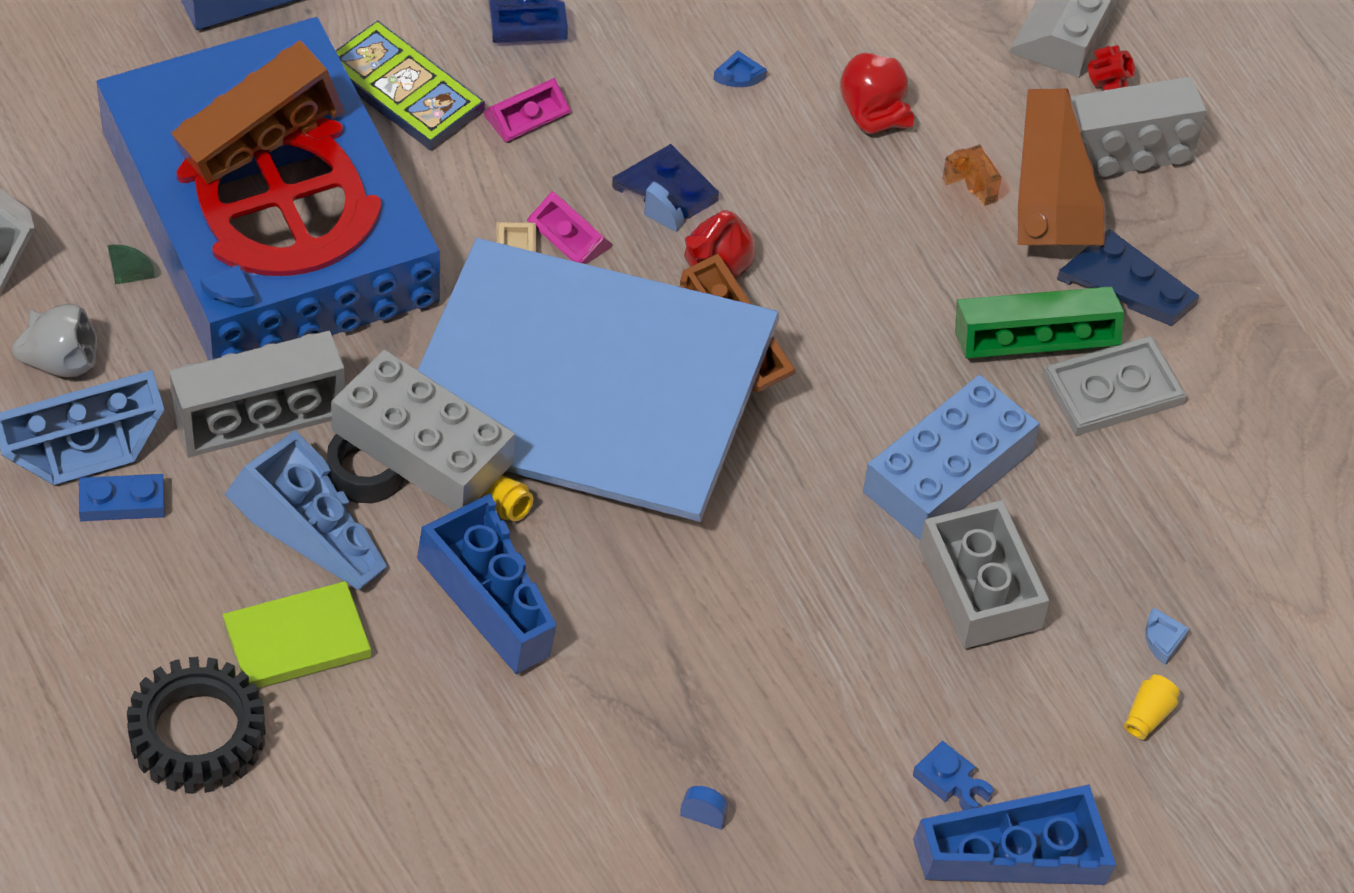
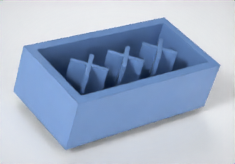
[863,375,1040,540]

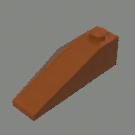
[1018,88,1105,245]

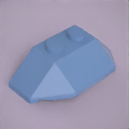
[0,370,164,485]

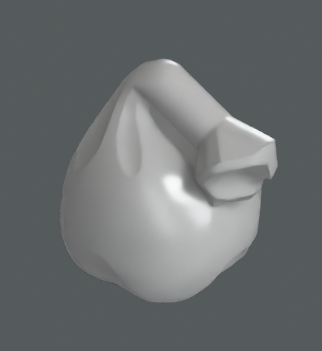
[11,303,98,377]

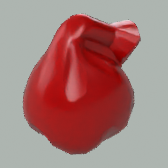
[840,53,914,134]
[684,210,755,279]

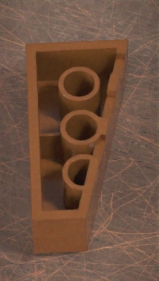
[171,40,345,184]

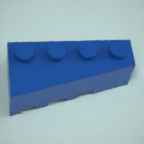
[417,493,557,674]
[913,785,1116,885]

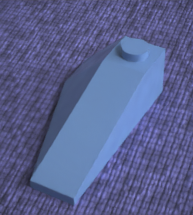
[224,430,387,590]

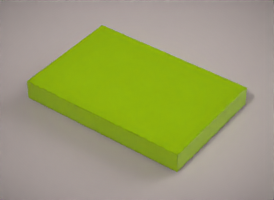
[222,581,371,688]

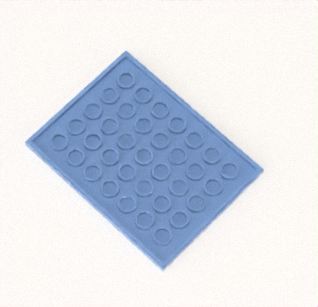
[417,238,779,522]

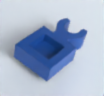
[913,740,994,810]

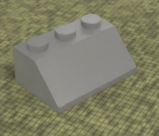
[1010,0,1119,78]

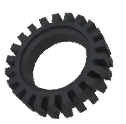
[127,657,266,794]

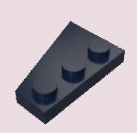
[1057,229,1199,326]

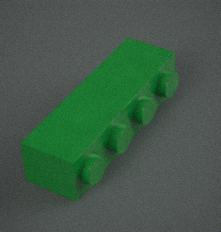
[955,286,1124,358]

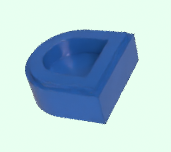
[680,786,728,830]

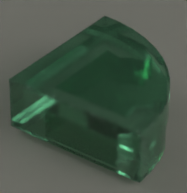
[107,244,155,284]

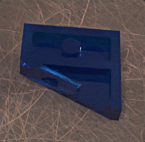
[488,0,568,43]
[612,144,719,219]

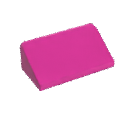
[483,77,572,143]
[527,191,613,264]

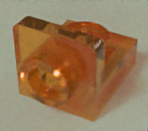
[942,144,1002,206]

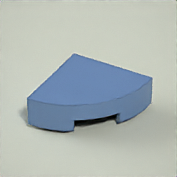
[644,181,684,232]
[1145,607,1189,665]

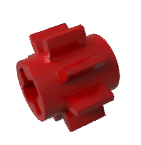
[1088,45,1135,91]

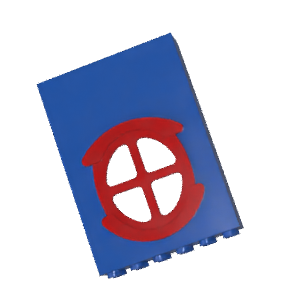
[96,16,440,361]

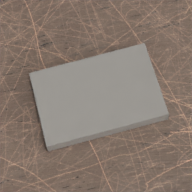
[1042,336,1186,436]

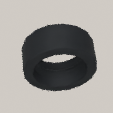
[327,434,405,503]

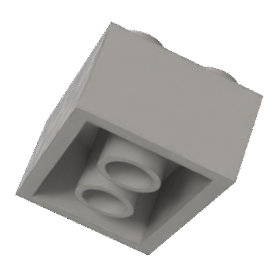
[919,500,1049,649]

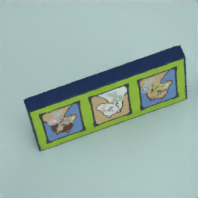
[335,20,485,151]

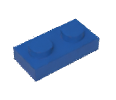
[79,474,165,522]

